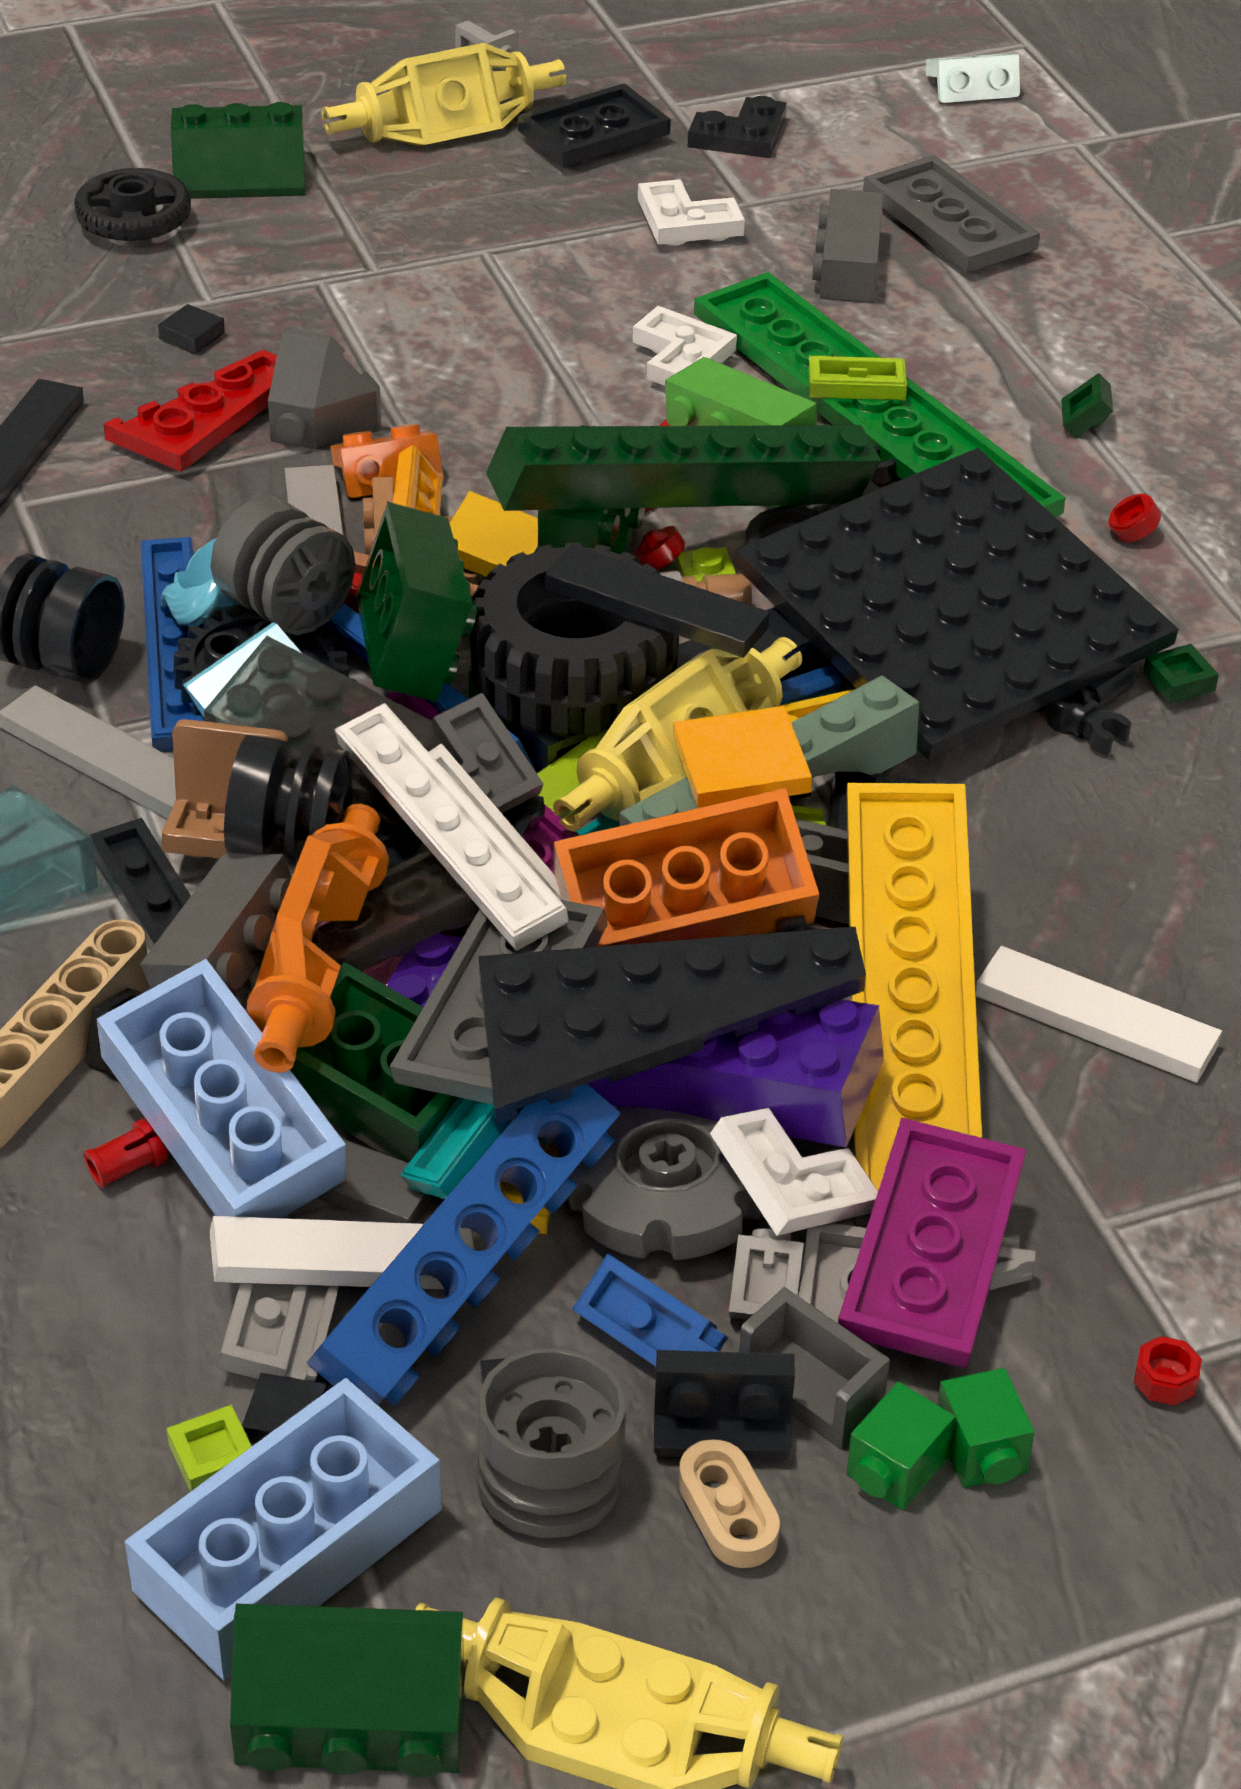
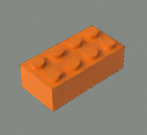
[554,788,819,947]

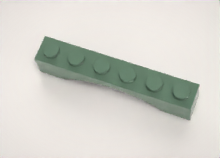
[619,675,919,826]

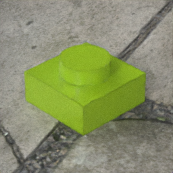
[676,547,736,582]
[166,1404,252,1492]

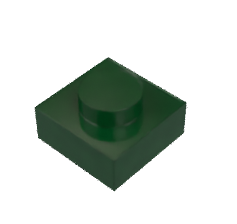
[1061,373,1113,438]
[1143,644,1219,704]

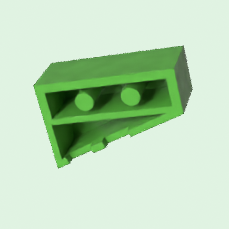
[665,357,817,508]

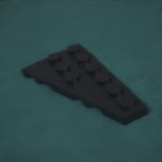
[478,926,866,1125]

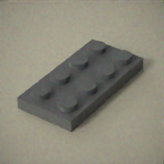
[863,155,1040,273]
[390,900,608,1105]

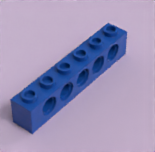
[306,1084,621,1407]

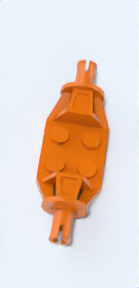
[247,804,389,1073]

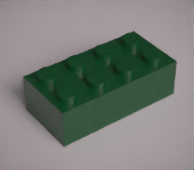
[355,501,477,702]

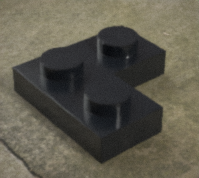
[687,96,787,158]

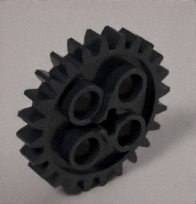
[173,607,350,716]

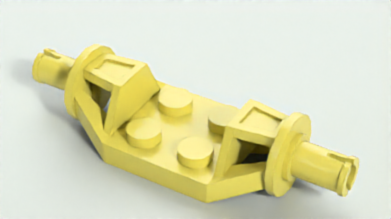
[321,43,566,146]
[553,637,802,831]
[415,1597,844,1789]

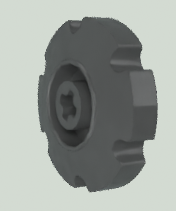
[568,1106,763,1260]

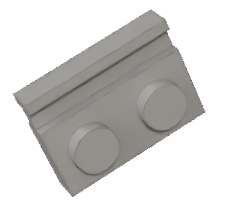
[216,1283,339,1382]

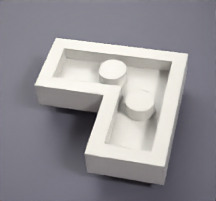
[638,179,745,246]
[633,306,737,386]
[710,1108,878,1236]

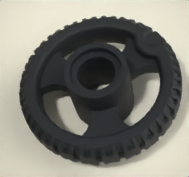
[74,168,191,241]

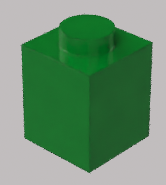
[937,1367,1035,1488]
[846,1381,956,1511]

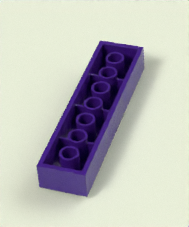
[386,931,884,1147]

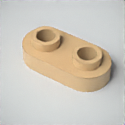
[679,1439,780,1568]

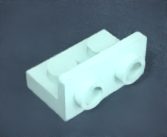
[926,53,1020,103]

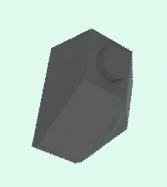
[268,328,381,450]

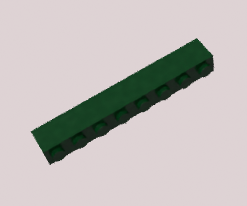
[486,425,881,511]

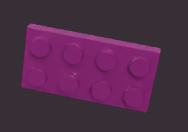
[838,1117,1027,1369]

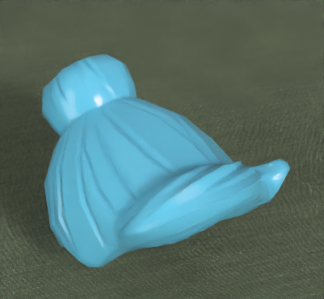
[161,538,253,628]

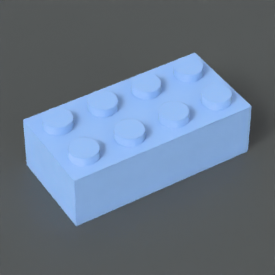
[96,959,346,1218]
[124,1378,442,1681]

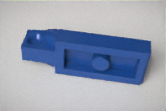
[572,1254,729,1366]

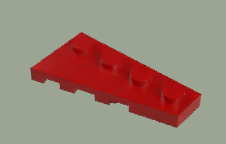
[103,349,277,472]

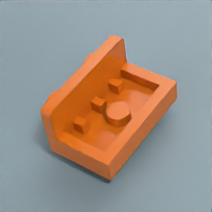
[330,424,444,498]

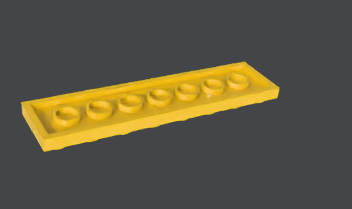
[847,783,982,1213]

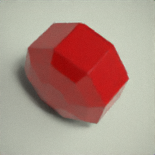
[1133,1336,1202,1406]

